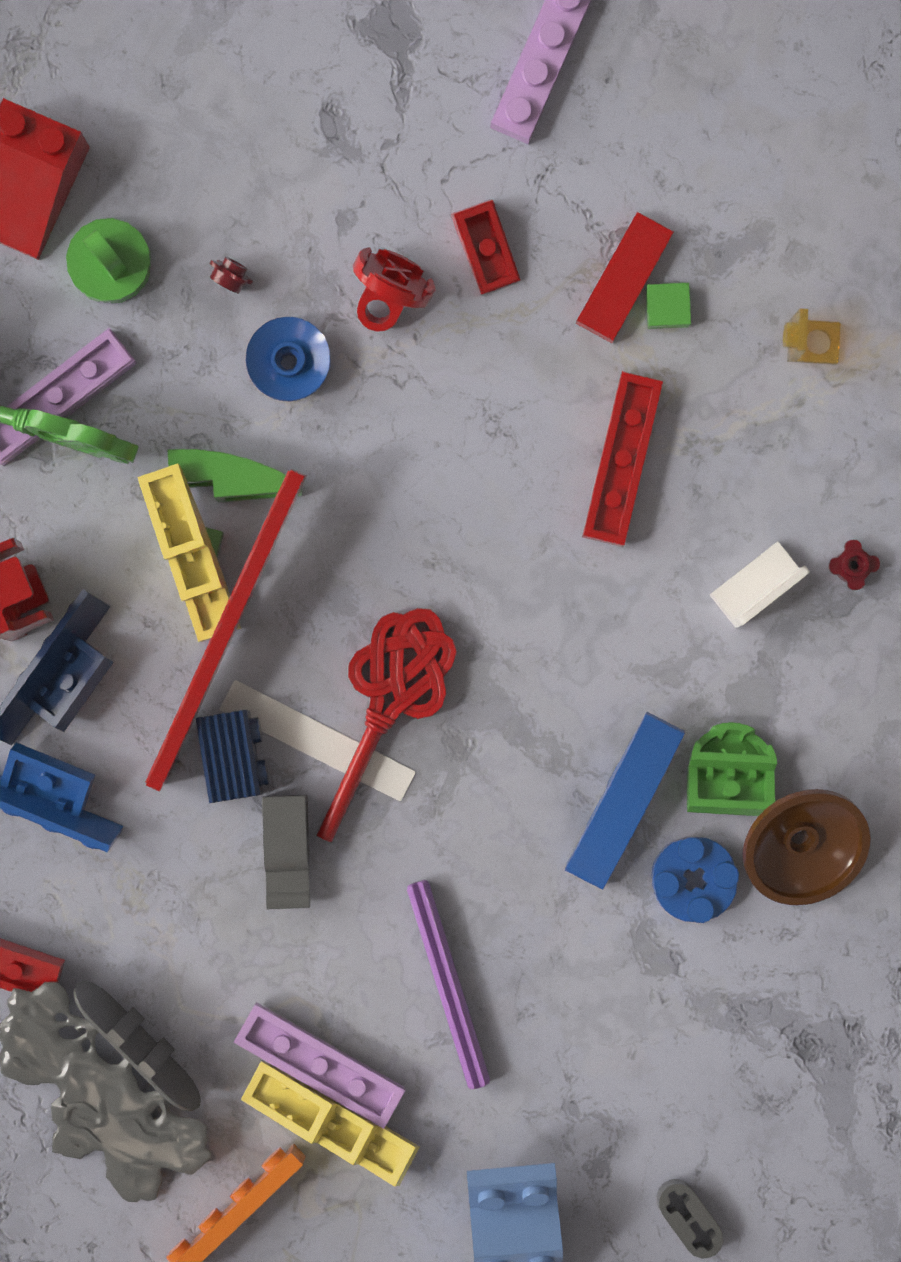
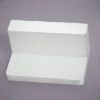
[710,542,810,628]

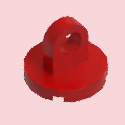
[353,247,436,332]

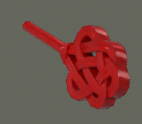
[316,608,457,843]

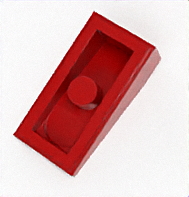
[451,199,521,295]

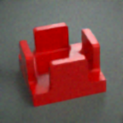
[0,538,54,642]

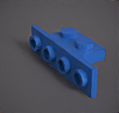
[0,742,123,853]

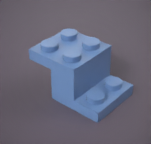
[467,1163,563,1262]

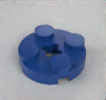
[651,837,739,923]

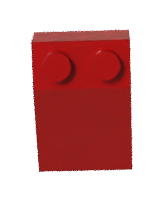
[0,98,90,260]

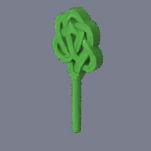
[0,405,139,464]

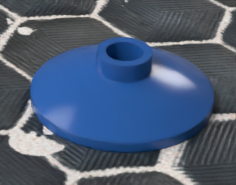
[245,317,331,402]

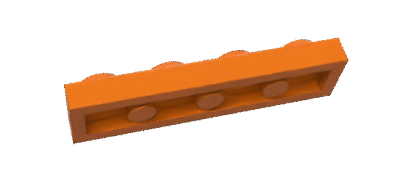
[166,1144,306,1262]

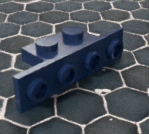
[0,589,114,746]

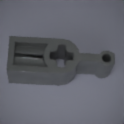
[262,795,310,909]

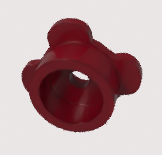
[209,256,253,294]
[828,540,880,591]

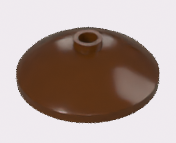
[743,789,871,906]

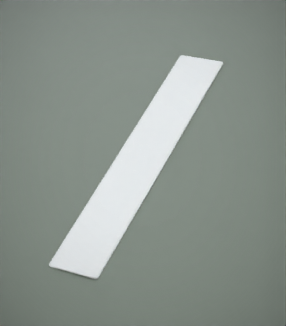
[220,680,415,801]

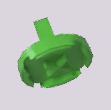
[66,218,152,304]

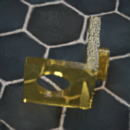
[782,308,841,365]

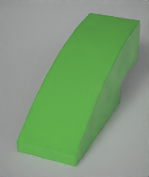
[167,449,303,503]

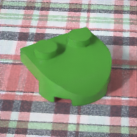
[687,722,777,816]

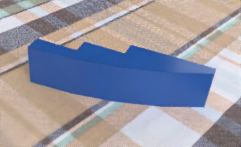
[565,712,685,890]

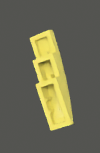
[137,463,242,642]
[241,1061,420,1187]

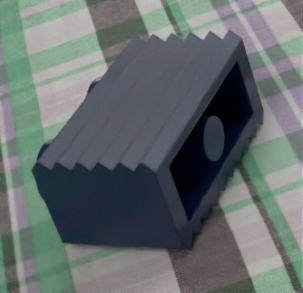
[196,710,269,803]

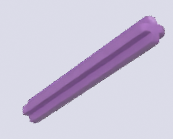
[407,880,490,1089]

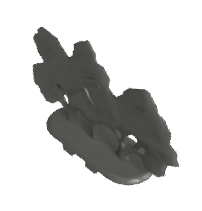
[0,981,212,1202]

